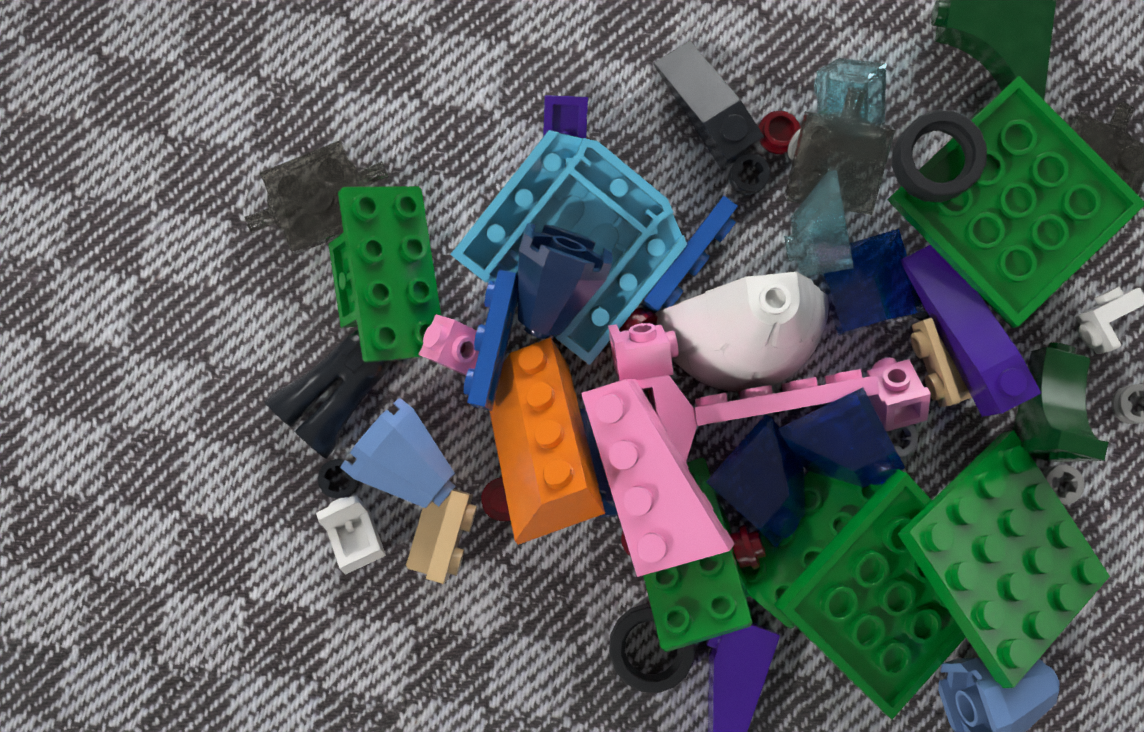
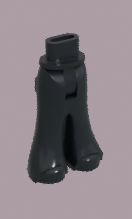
[264,329,393,459]

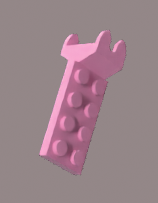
[637,369,880,462]

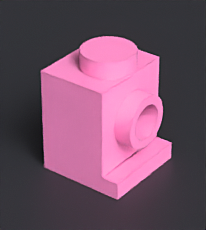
[419,314,479,375]
[608,323,679,381]
[867,357,931,432]

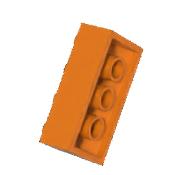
[490,337,605,545]

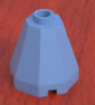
[340,397,456,508]
[938,658,1060,732]

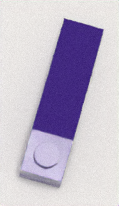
[900,245,1041,417]
[706,623,780,732]

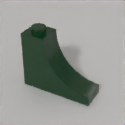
[931,0,1056,100]
[1013,342,1109,462]

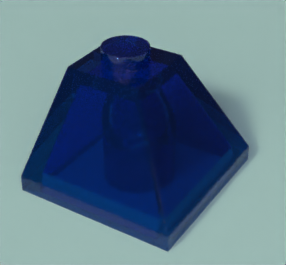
[814,229,925,337]
[779,387,905,488]
[706,414,805,547]

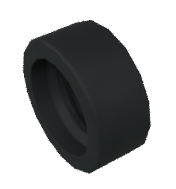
[892,110,987,202]
[609,604,695,693]

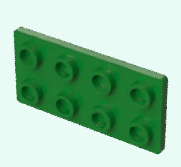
[328,186,441,363]
[743,441,889,629]
[643,458,753,652]

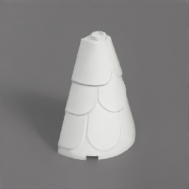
[655,272,829,392]

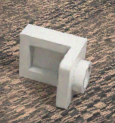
[1076,286,1144,354]
[316,495,386,575]

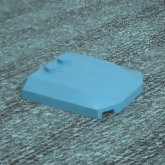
[450,130,687,365]

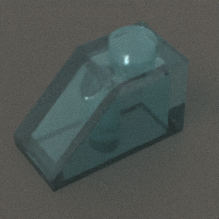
[814,58,886,162]
[784,170,854,277]

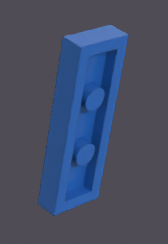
[640,196,738,313]
[463,270,518,411]

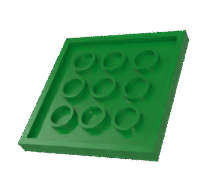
[887,76,1144,329]
[898,430,1110,688]
[773,469,966,720]

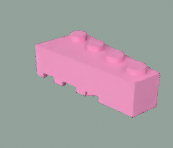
[581,379,735,577]

